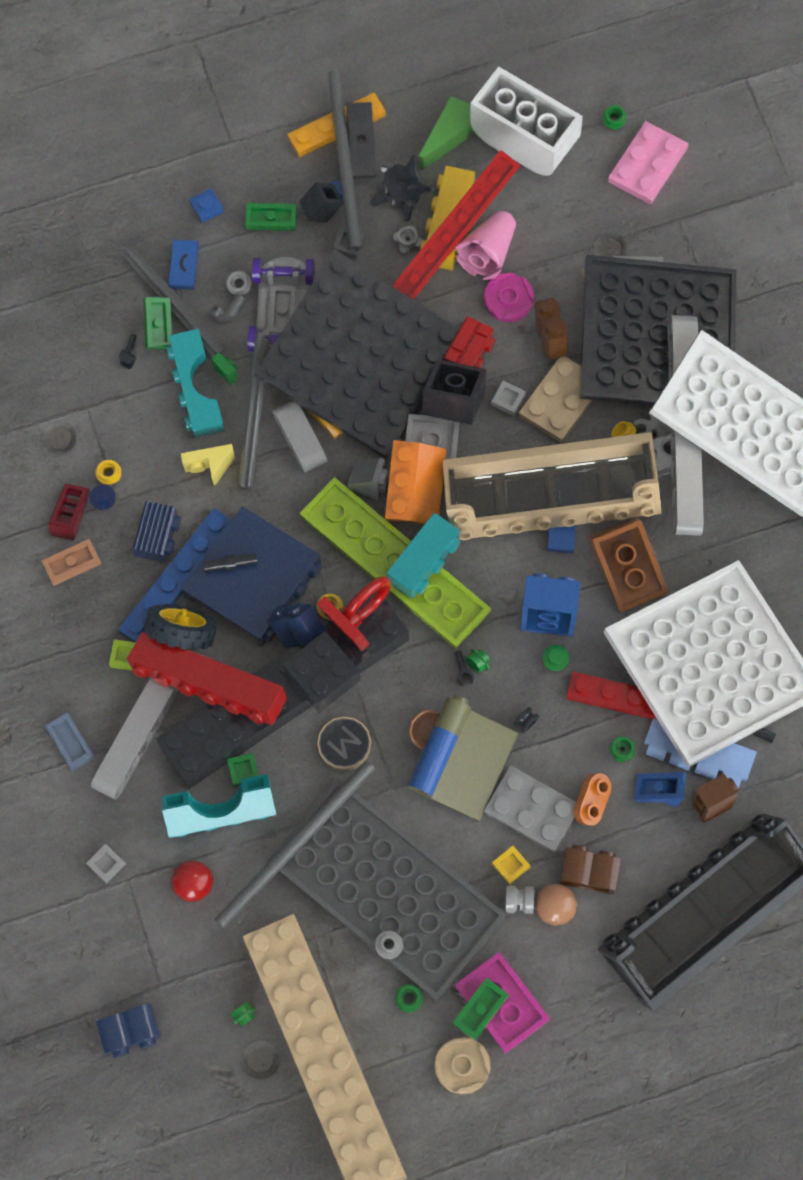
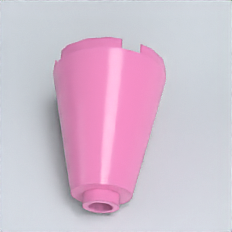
[455,211,516,280]

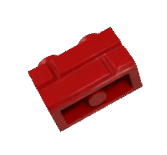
[443,316,496,368]

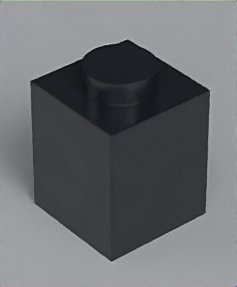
[299,182,344,222]

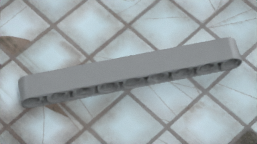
[668,315,704,536]

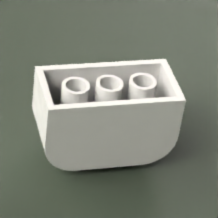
[470,67,582,176]

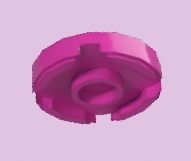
[483,273,534,322]

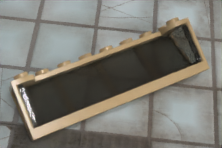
[443,432,662,540]

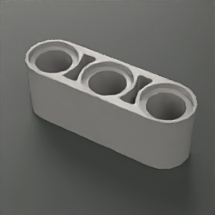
[272,400,328,473]

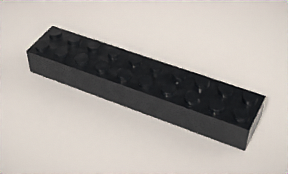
[156,591,409,789]

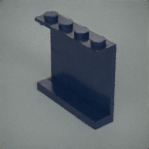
[182,506,322,647]

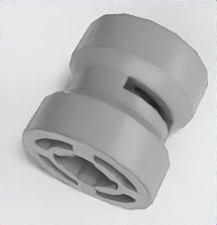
[505,885,534,914]

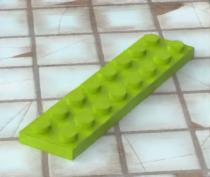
[299,477,491,649]

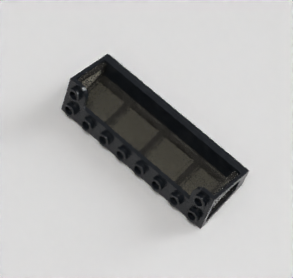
[597,814,803,1011]

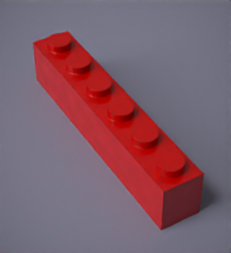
[126,632,287,726]

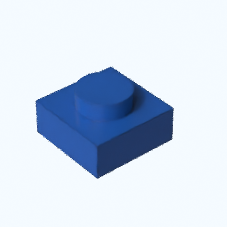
[189,188,224,223]

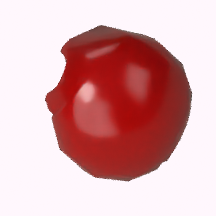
[170,860,213,902]

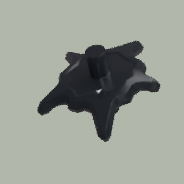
[370,155,434,221]

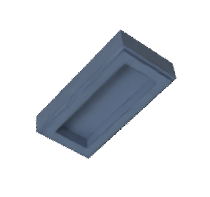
[44,712,95,771]

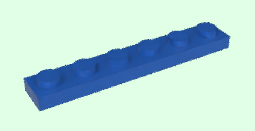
[118,508,232,643]

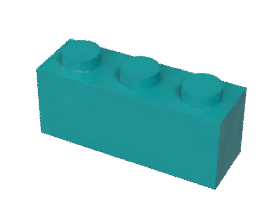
[387,513,461,599]

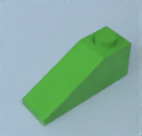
[419,96,475,170]

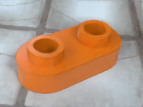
[574,773,611,826]

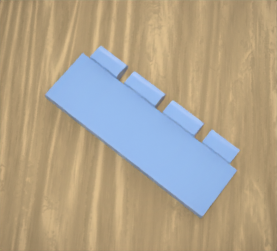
[644,719,757,788]

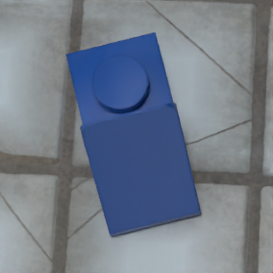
[634,772,686,807]

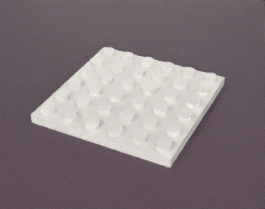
[603,560,803,768]

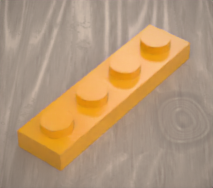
[287,92,386,158]

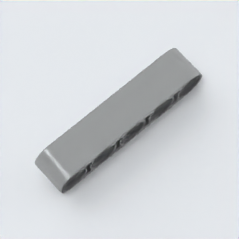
[91,678,178,800]

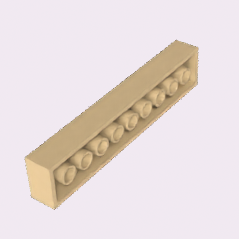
[243,914,407,1180]

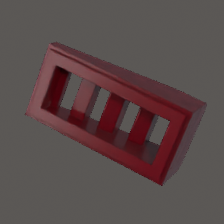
[48,483,90,540]

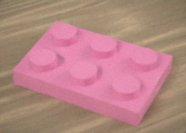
[608,121,689,205]

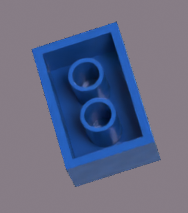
[521,573,581,637]

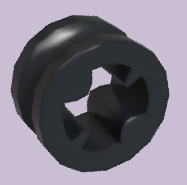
[513,707,540,733]

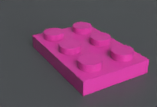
[455,952,550,1054]

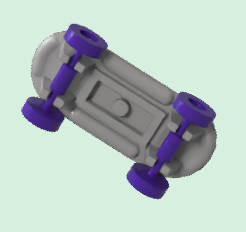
[248,256,315,353]

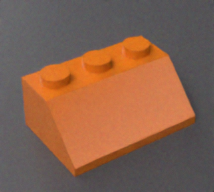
[385,440,447,525]

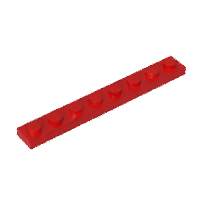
[392,150,520,300]

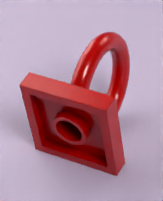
[317,576,392,651]

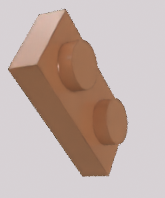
[42,538,101,586]

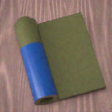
[407,695,518,821]

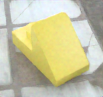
[181,444,235,485]

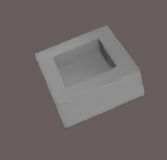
[491,381,526,416]
[86,844,126,884]

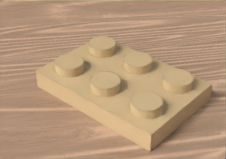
[519,356,593,443]

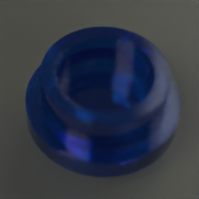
[89,485,116,510]

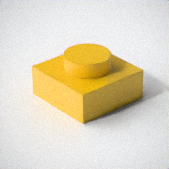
[492,846,531,885]

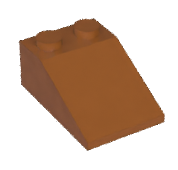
[587,517,669,613]

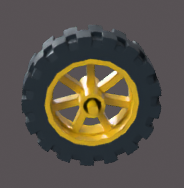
[144,604,218,650]

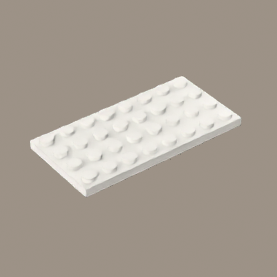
[649,330,803,517]

